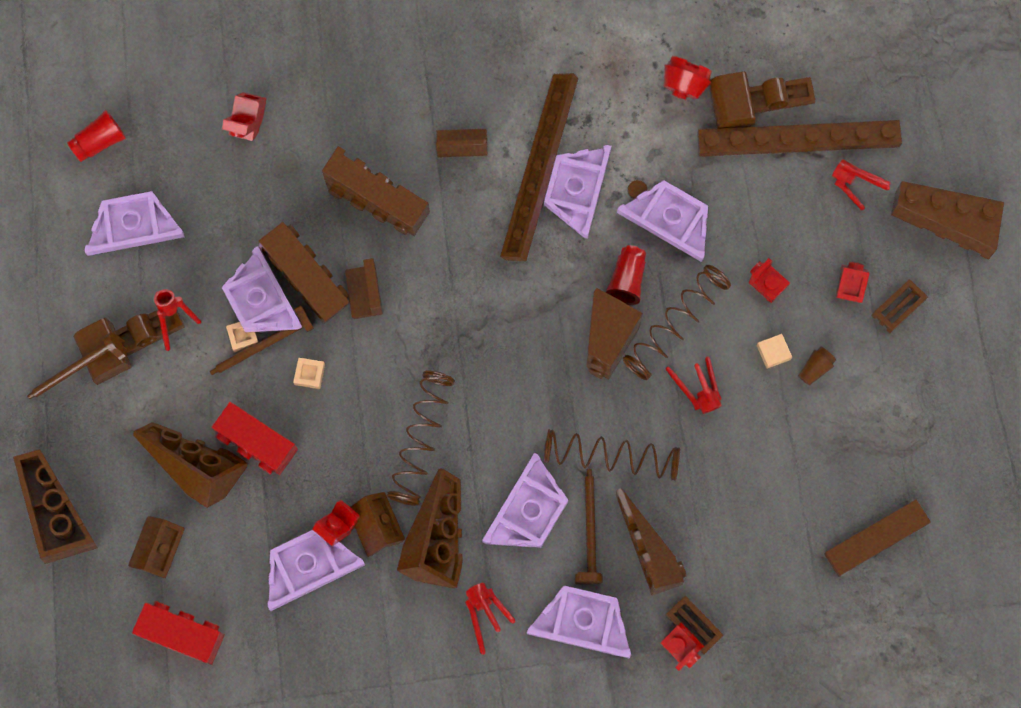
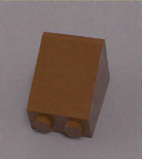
[586,288,643,380]

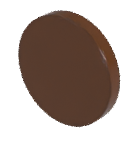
[628,180,647,199]

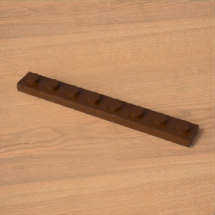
[500,73,578,261]
[697,120,902,157]

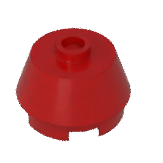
[664,56,712,100]

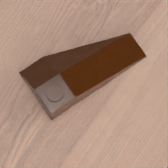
[133,422,248,508]
[397,468,463,588]
[616,488,686,596]

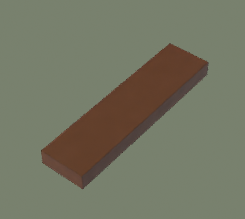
[824,499,931,577]

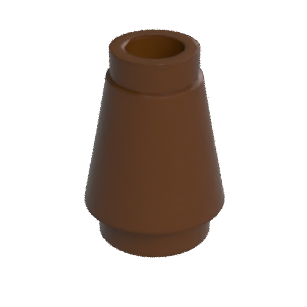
[798,346,836,386]

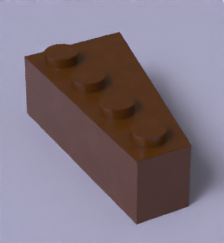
[322,146,430,236]
[891,181,1004,260]
[258,222,349,324]
[13,449,98,564]

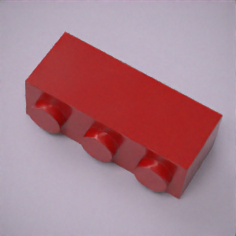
[211,402,298,475]
[132,601,225,665]

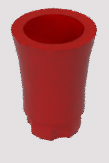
[67,110,127,162]
[605,245,646,305]

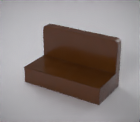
[436,129,488,157]
[345,258,383,319]
[351,492,406,557]
[128,516,185,579]

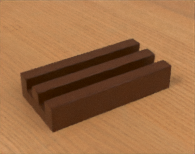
[871,279,928,333]
[665,595,724,655]

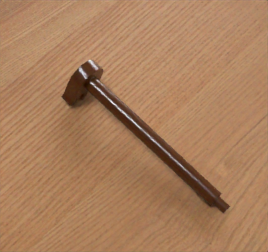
[210,305,314,375]
[27,332,127,399]
[575,469,603,585]

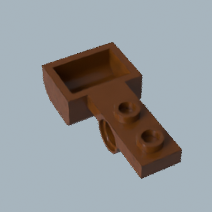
[709,71,816,129]
[73,310,185,385]

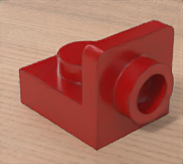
[749,258,790,303]
[836,262,870,303]
[312,500,360,546]
[660,623,704,671]

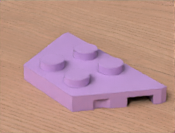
[544,145,611,239]
[617,181,708,262]
[85,191,184,256]
[222,247,302,332]
[482,453,568,548]
[268,530,365,611]
[527,586,631,658]

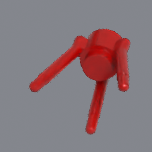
[832,159,890,210]
[154,289,201,351]
[666,356,722,414]
[465,583,516,655]

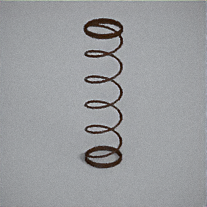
[623,265,731,380]
[387,370,455,506]
[544,429,680,481]

